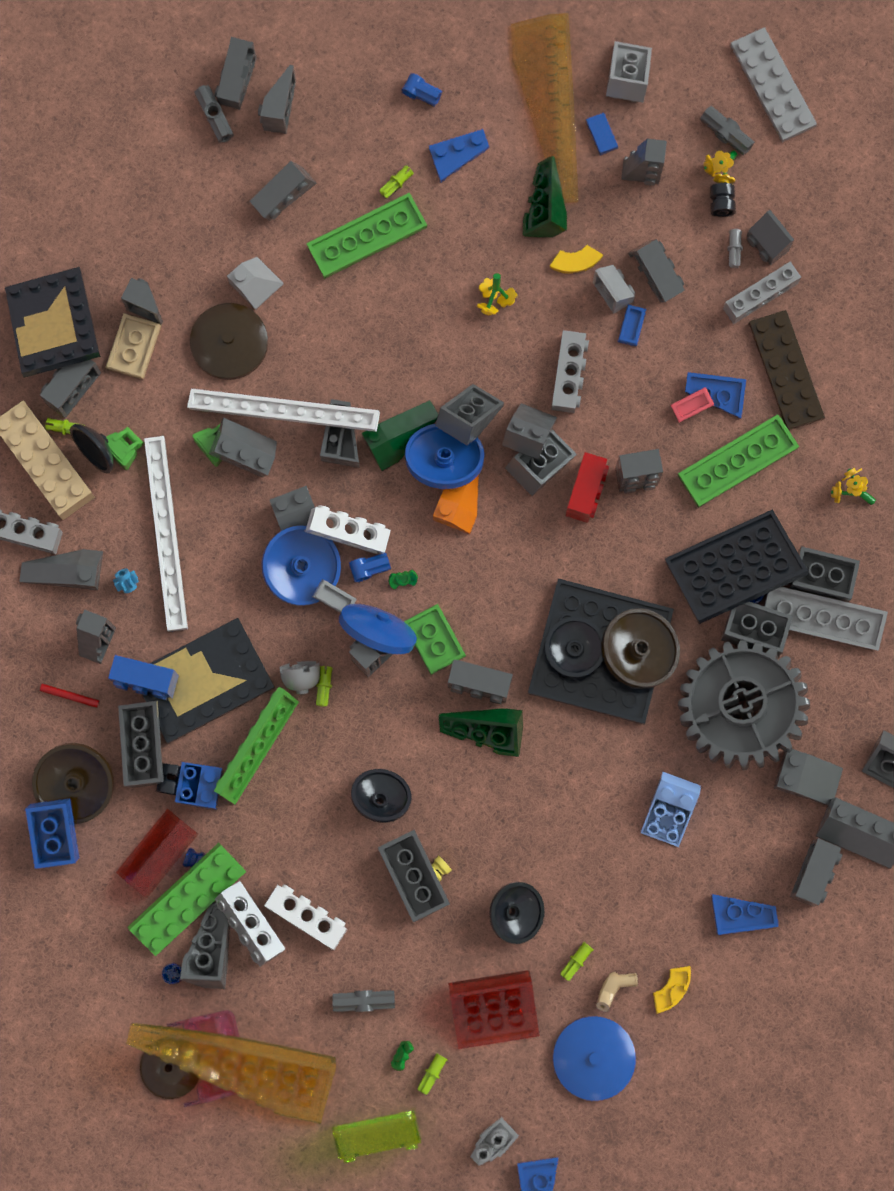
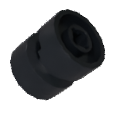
[710,183,736,217]
[156,763,181,795]

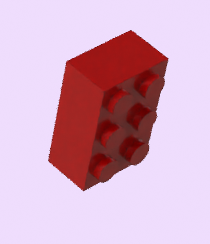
[566,452,610,523]

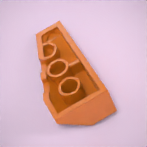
[433,475,479,534]

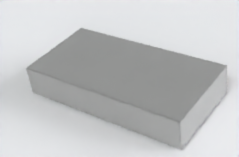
[312,579,357,613]

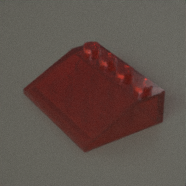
[448,970,540,1049]

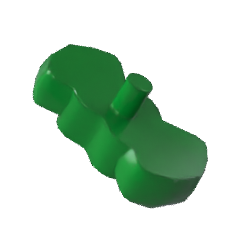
[388,570,418,589]
[391,1041,414,1071]

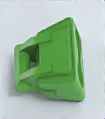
[193,424,222,467]
[106,427,144,470]

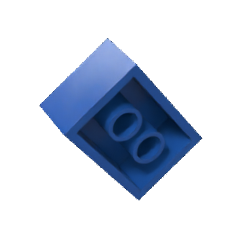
[108,655,179,700]
[25,799,80,869]

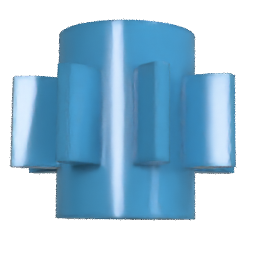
[113,569,139,593]

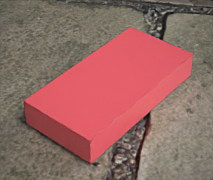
[670,387,714,423]

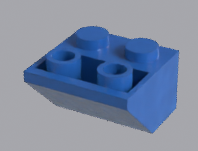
[175,762,223,810]

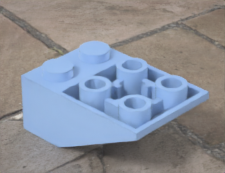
[641,772,701,847]

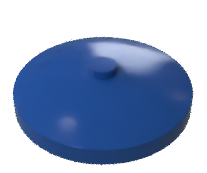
[405,424,484,489]
[261,526,341,606]
[339,604,417,654]
[553,1016,636,1101]

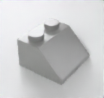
[593,265,635,314]

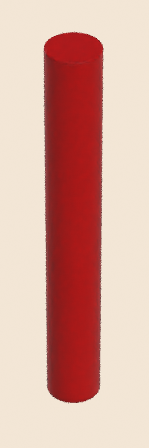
[40,683,100,708]

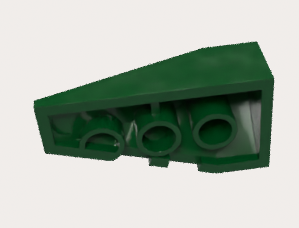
[523,156,567,238]
[361,400,438,471]
[439,708,523,757]

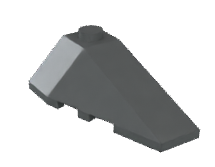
[19,549,103,590]
[180,902,230,989]

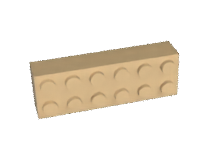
[0,400,95,520]

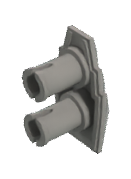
[470,1117,519,1166]

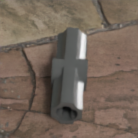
[194,85,234,143]
[700,106,755,156]
[332,990,395,1012]

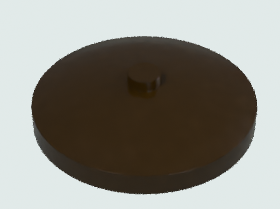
[190,303,268,380]
[601,608,680,689]
[32,743,114,824]

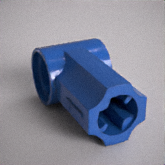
[401,73,442,107]
[349,553,391,582]

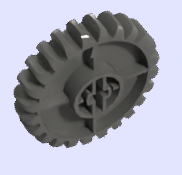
[678,640,810,770]

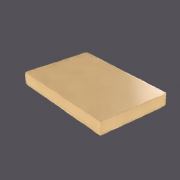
[106,314,161,379]

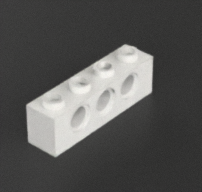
[305,505,391,555]
[264,884,347,950]

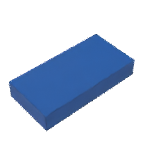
[586,113,618,155]
[618,304,646,347]

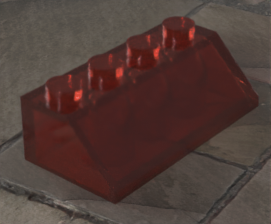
[116,809,199,898]

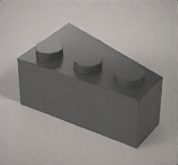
[215,37,257,110]
[621,139,667,186]
[250,161,317,220]
[628,239,685,303]
[320,399,360,468]
[349,640,393,677]

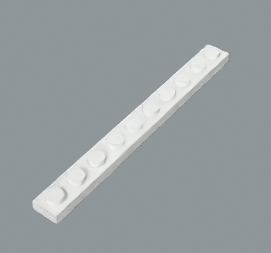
[187,389,380,432]
[144,436,188,632]

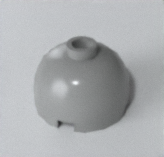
[279,661,320,694]

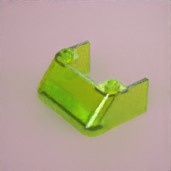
[331,1107,422,1163]

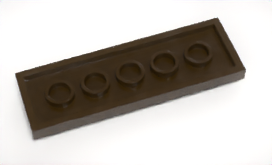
[749,310,825,430]

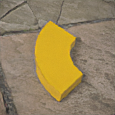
[550,245,603,274]
[653,966,691,1013]

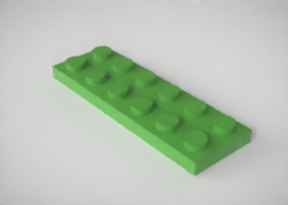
[306,192,427,279]
[678,414,799,508]
[214,687,299,804]
[128,843,246,956]

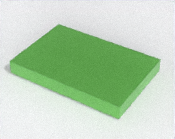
[404,604,466,675]

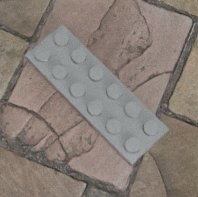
[730,27,817,142]
[764,587,888,651]

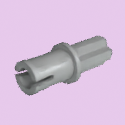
[727,229,743,268]

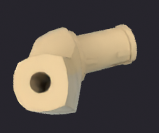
[596,972,638,1012]

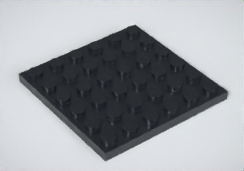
[528,578,674,725]

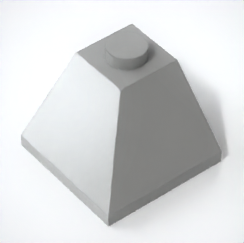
[227,257,284,310]

